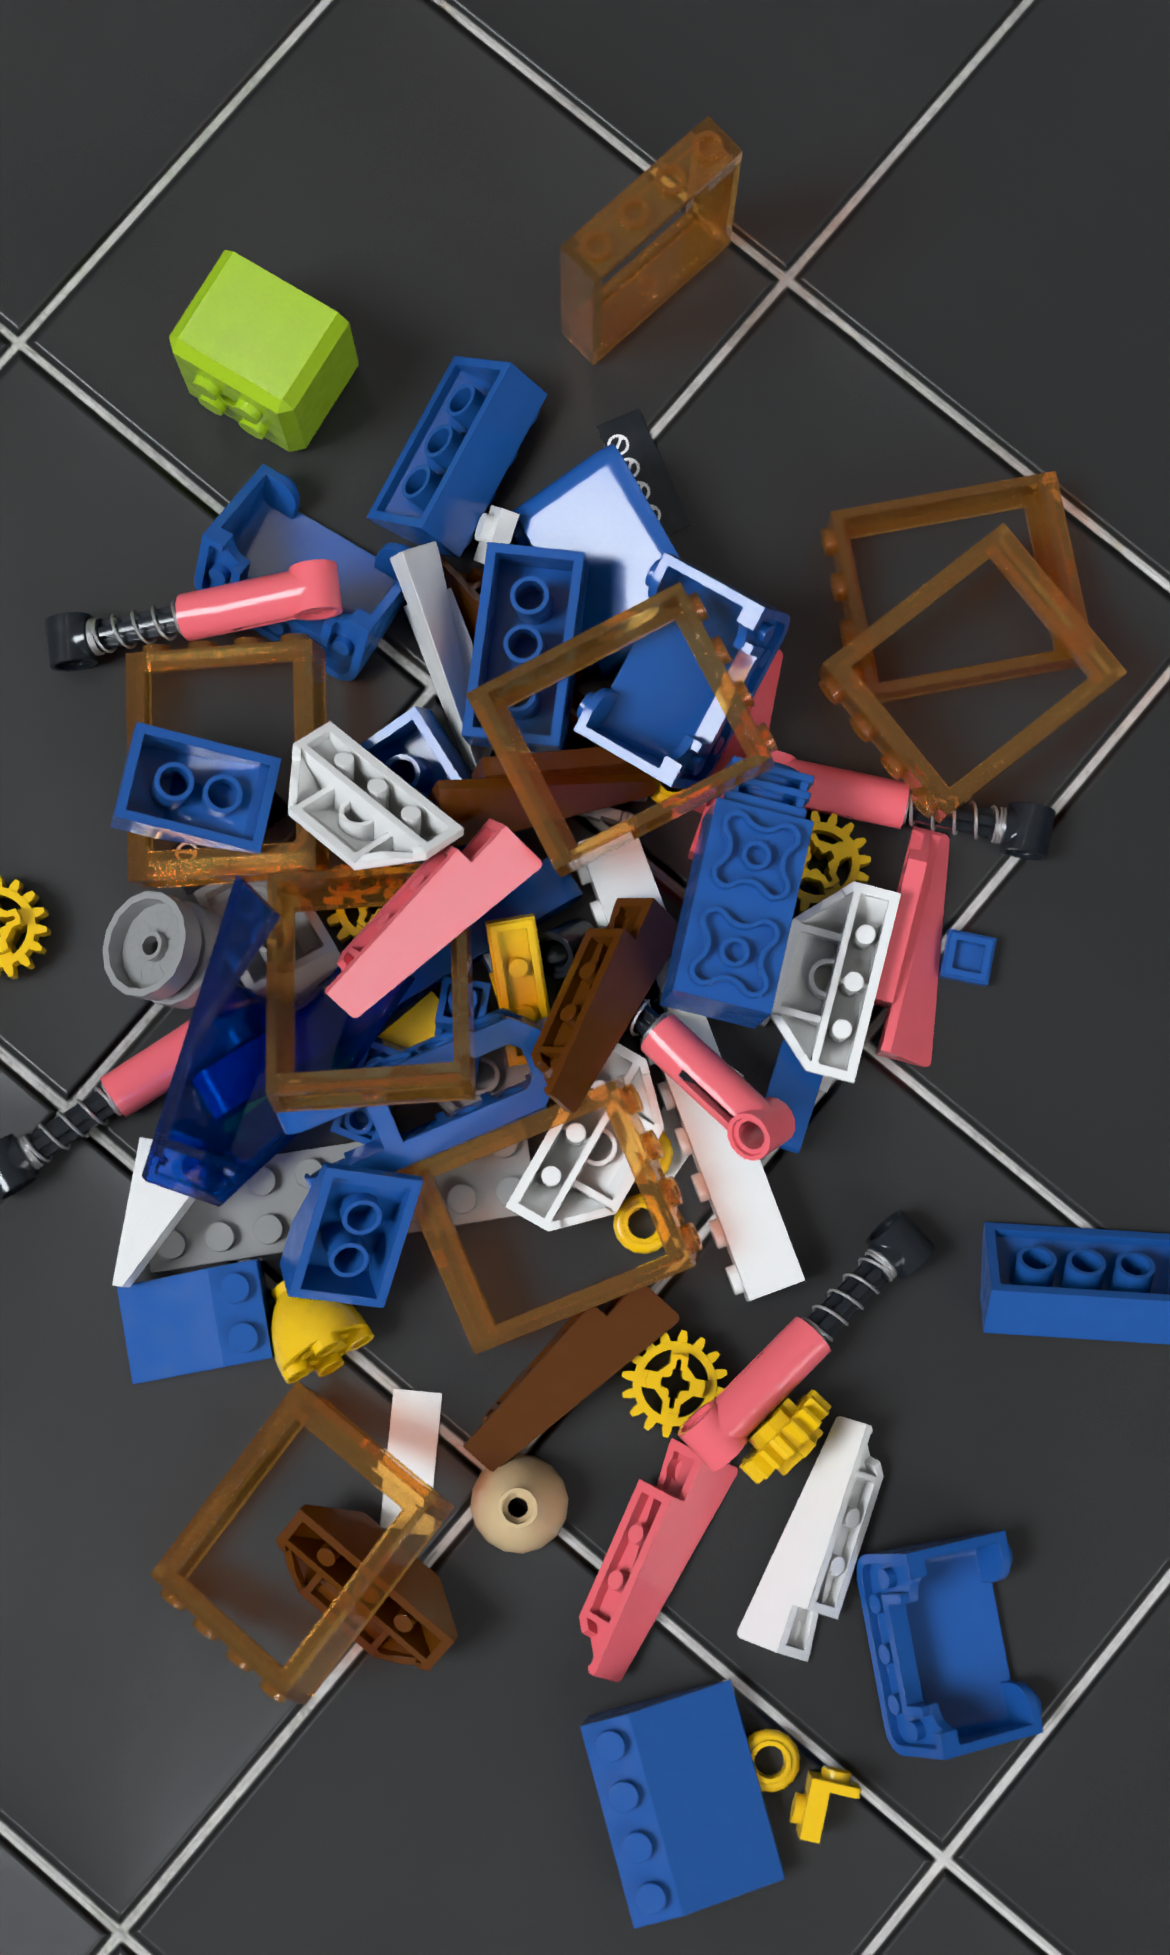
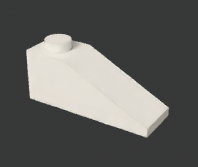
[112,1137,210,1288]

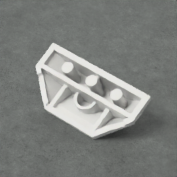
[288,721,464,870]
[770,881,901,1083]
[505,1043,664,1232]

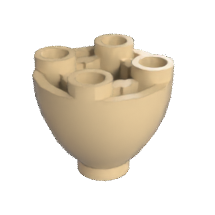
[470,1453,569,1554]

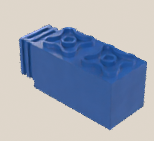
[660,756,815,1029]

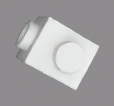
[473,505,519,564]

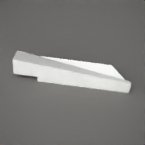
[390,541,493,773]
[737,1416,884,1662]

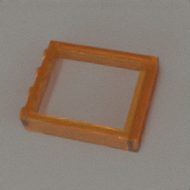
[560,115,743,366]
[821,471,1095,706]
[817,523,1127,824]
[466,582,778,878]
[126,633,330,889]
[266,863,476,1113]
[397,1075,702,1355]
[150,1381,455,1705]

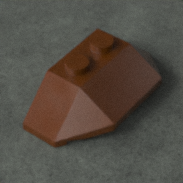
[276,1504,458,1671]

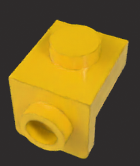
[790,1765,861,1844]

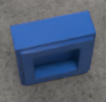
[938,929,997,987]

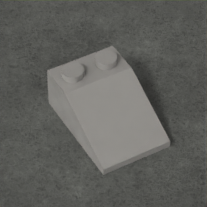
[193,847,342,1025]

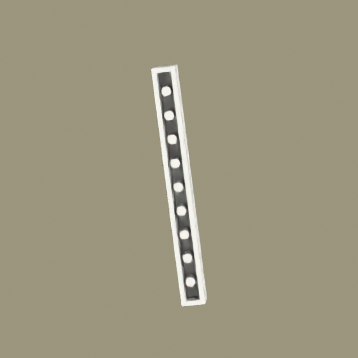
[572,822,805,1301]

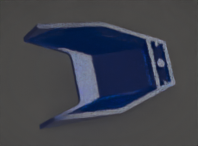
[141,875,415,1207]

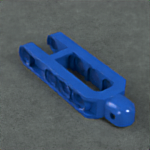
[275,1008,550,1189]

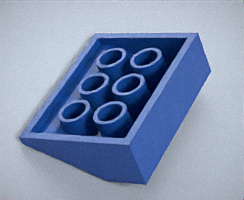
[580,1678,785,1929]

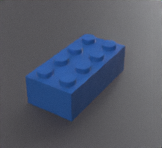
[461,542,590,753]

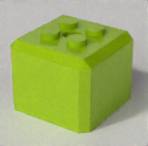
[169,250,359,452]

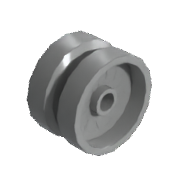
[102,891,230,1009]

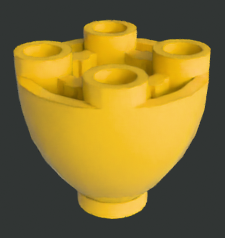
[270,1281,374,1384]

